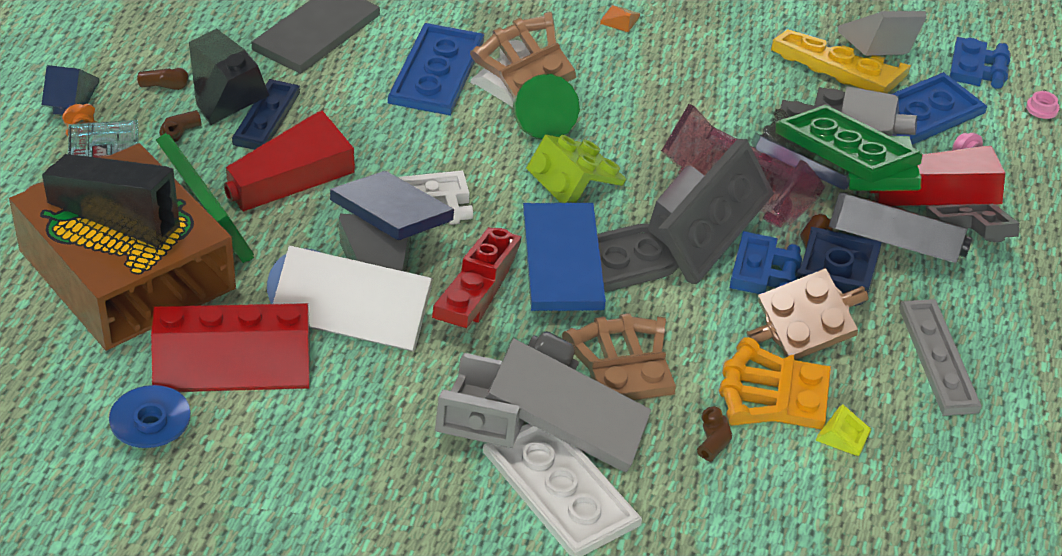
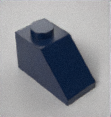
[41,65,100,116]

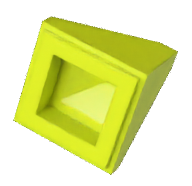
[815,404,871,456]

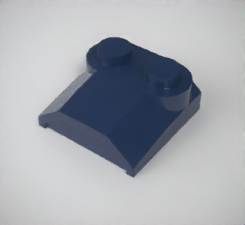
[796,227,882,306]

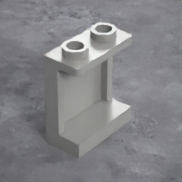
[435,353,524,448]

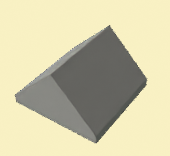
[838,11,927,56]

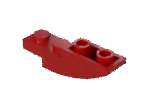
[432,227,522,329]

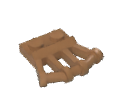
[470,12,577,99]
[562,313,676,400]

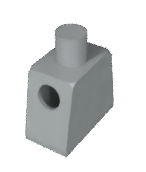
[842,87,917,136]

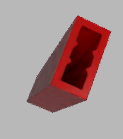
[223,110,355,212]
[869,146,1006,206]

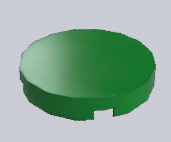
[513,74,580,140]

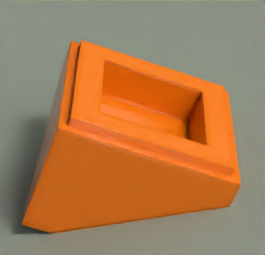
[600,5,640,32]

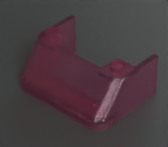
[661,104,825,228]

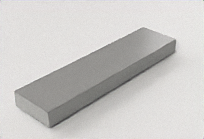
[899,299,982,416]

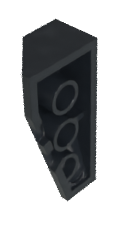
[189,28,269,125]

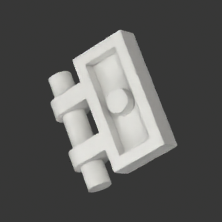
[398,171,473,225]

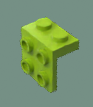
[526,135,626,203]

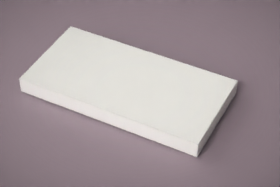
[273,245,433,352]
[483,423,642,556]

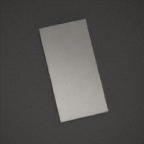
[485,338,651,472]

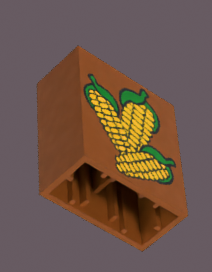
[9,143,236,351]

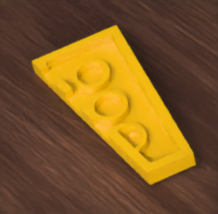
[771,29,911,93]

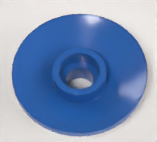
[109,385,191,448]

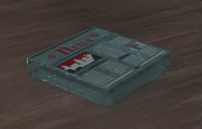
[68,120,139,158]

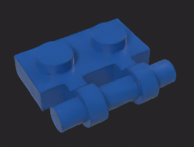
[949,37,1011,89]
[729,231,802,294]

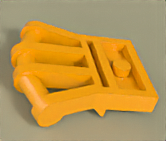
[719,337,831,430]

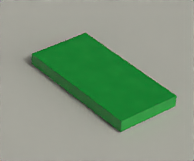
[775,105,922,183]
[156,133,254,263]

